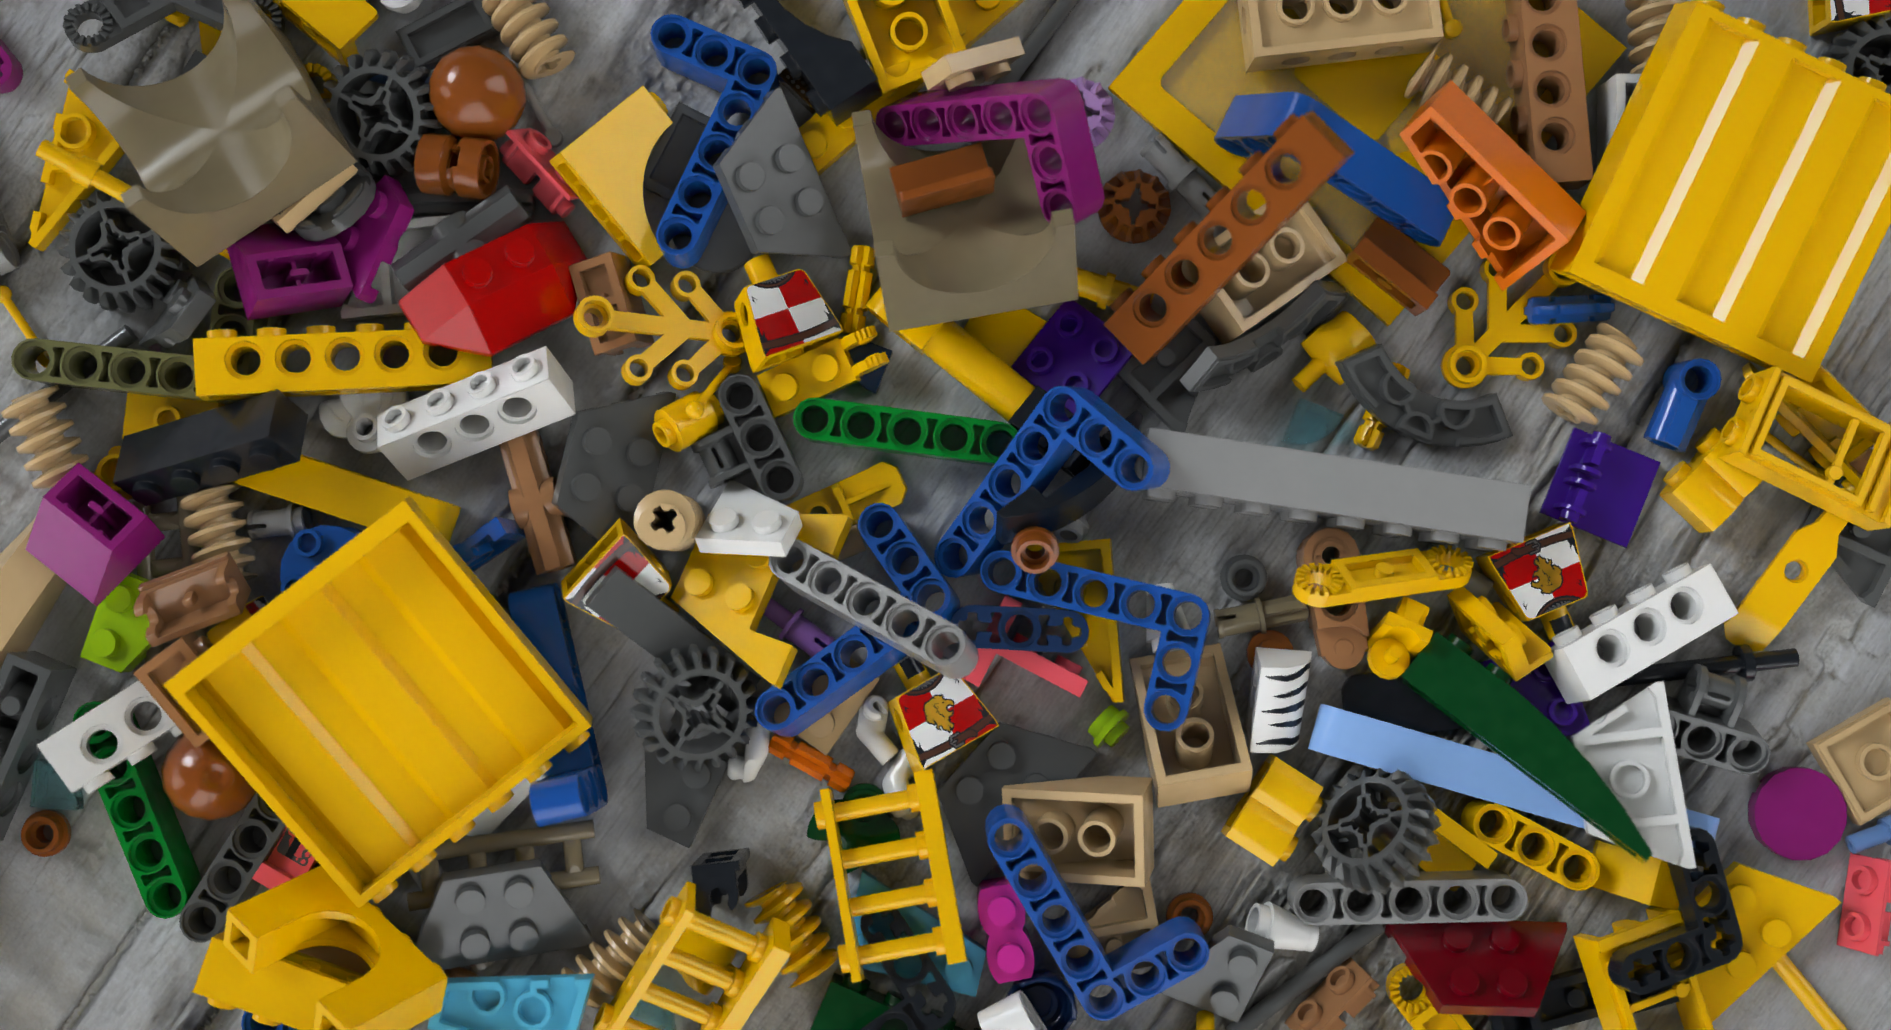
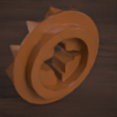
[1098,169,1171,244]

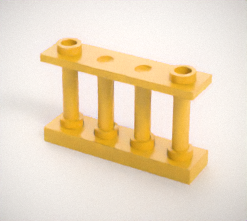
[814,769,968,983]
[593,881,791,1030]

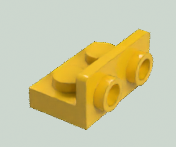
[1447,586,1553,682]

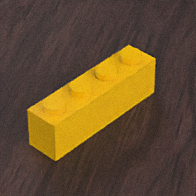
[193,931,364,1030]

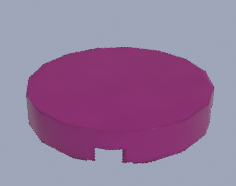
[1748,767,1847,860]

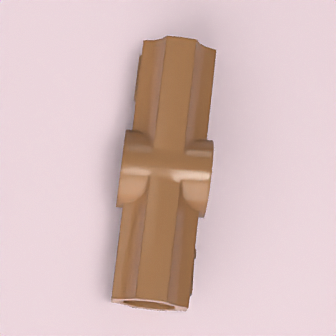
[499,430,578,575]

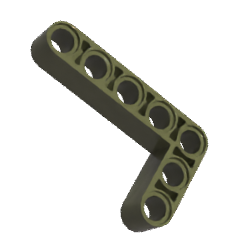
[11,267,268,404]

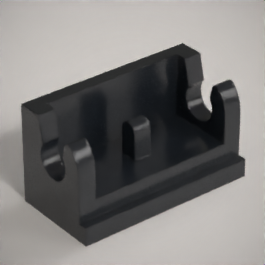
[691,848,750,917]

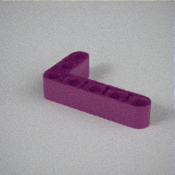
[875,78,1104,225]

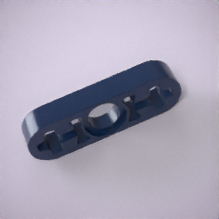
[951,605,1089,653]

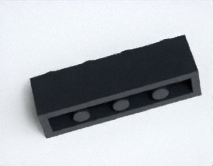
[112,389,308,506]

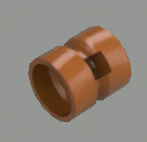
[414,133,500,200]

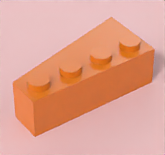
[1399,79,1587,291]

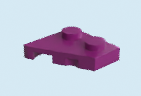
[335,175,415,304]

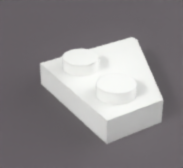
[695,481,803,557]

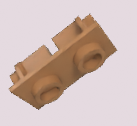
[1284,957,1380,1030]

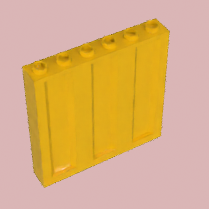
[1549,0,1891,383]
[163,495,593,909]

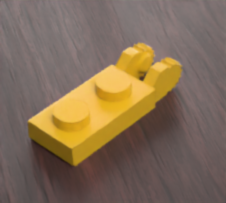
[756,325,890,418]

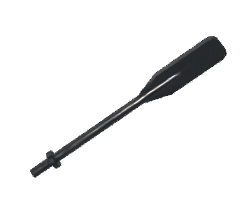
[1341,644,1799,733]

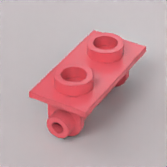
[499,128,579,218]
[1837,853,1891,956]

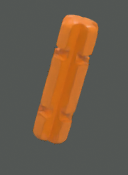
[768,734,855,792]

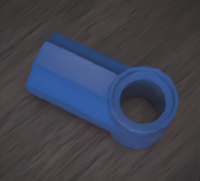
[1643,358,1722,453]

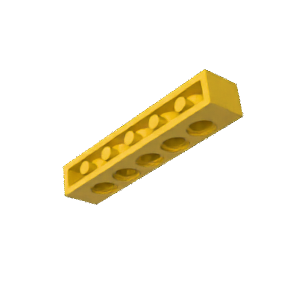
[193,322,493,401]

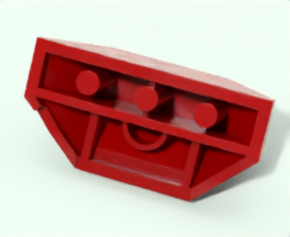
[398,221,587,357]

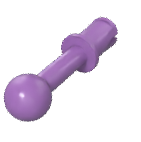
[763,598,835,657]

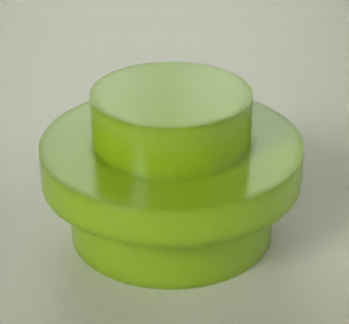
[1087,704,1130,748]

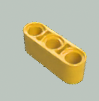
[1461,799,1600,891]

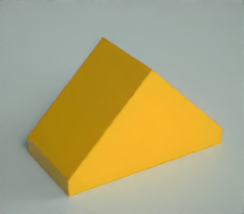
[1592,839,1679,910]

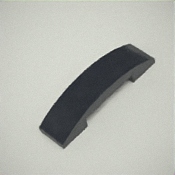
[996,410,1143,544]
[1488,963,1680,1030]

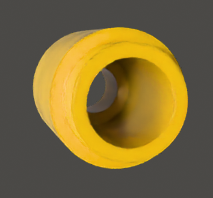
[652,391,724,452]

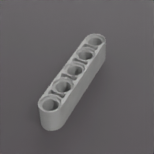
[769,539,978,679]
[1287,870,1528,926]

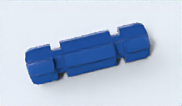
[1524,294,1615,325]

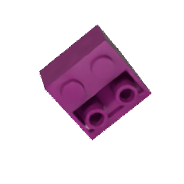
[227,223,353,320]
[25,462,165,606]

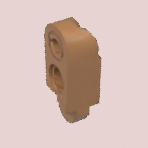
[1296,528,1369,669]

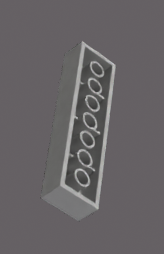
[1135,427,1531,552]

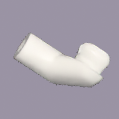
[856,695,900,766]
[727,716,770,783]
[882,747,919,820]

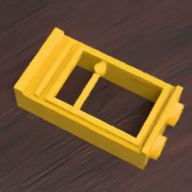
[1717,366,1891,531]
[1573,906,1714,1030]

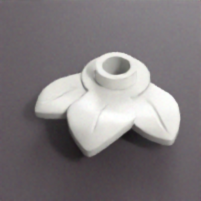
[319,392,409,454]

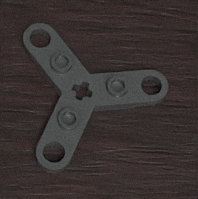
[63,0,285,53]

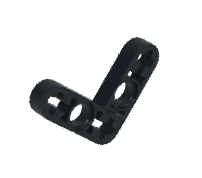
[1608,826,1743,995]
[860,909,956,1030]

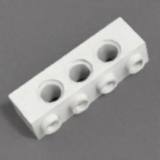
[377,346,576,481]
[1545,562,1739,704]
[37,680,183,795]

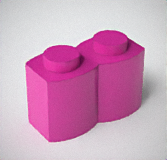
[977,876,1035,984]

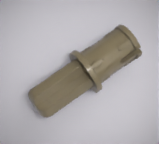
[1213,595,1309,639]

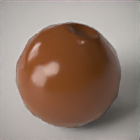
[428,45,527,141]
[161,734,256,821]

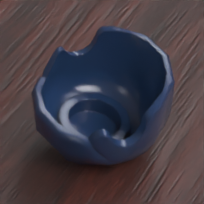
[1006,969,1077,1030]

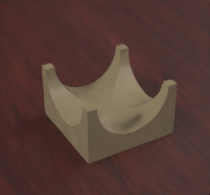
[65,0,357,268]
[851,109,1079,332]

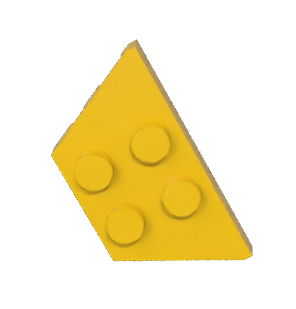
[1680,861,1841,1022]

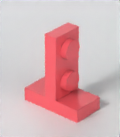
[962,595,1088,698]

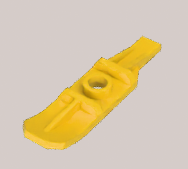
[786,461,908,526]
[1723,488,1853,652]

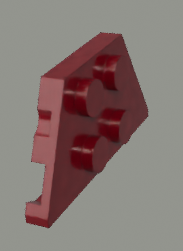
[1383,921,1568,1017]

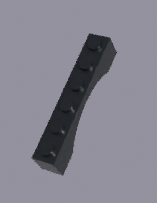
[738,0,882,126]

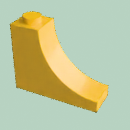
[549,85,673,267]

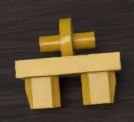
[1365,596,1434,680]

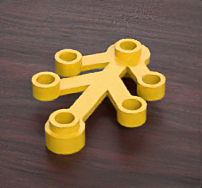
[1441,250,1577,389]
[573,265,746,391]

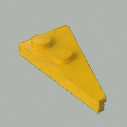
[28,69,125,252]
[1027,538,1125,703]

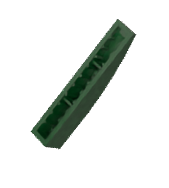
[1401,632,1653,863]

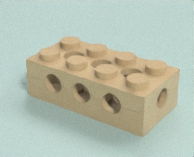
[1237,0,1444,73]

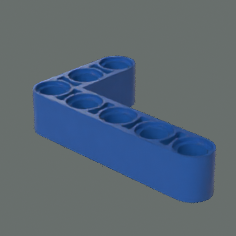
[650,14,780,269]
[1214,92,1454,247]
[934,386,1170,578]
[755,503,960,737]
[980,550,1211,731]
[508,582,608,827]
[985,804,1210,1021]

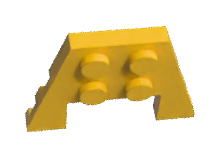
[671,514,853,689]

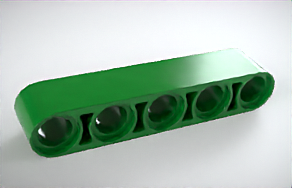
[793,398,1018,466]
[73,700,202,919]

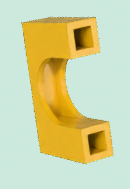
[223,866,448,1030]

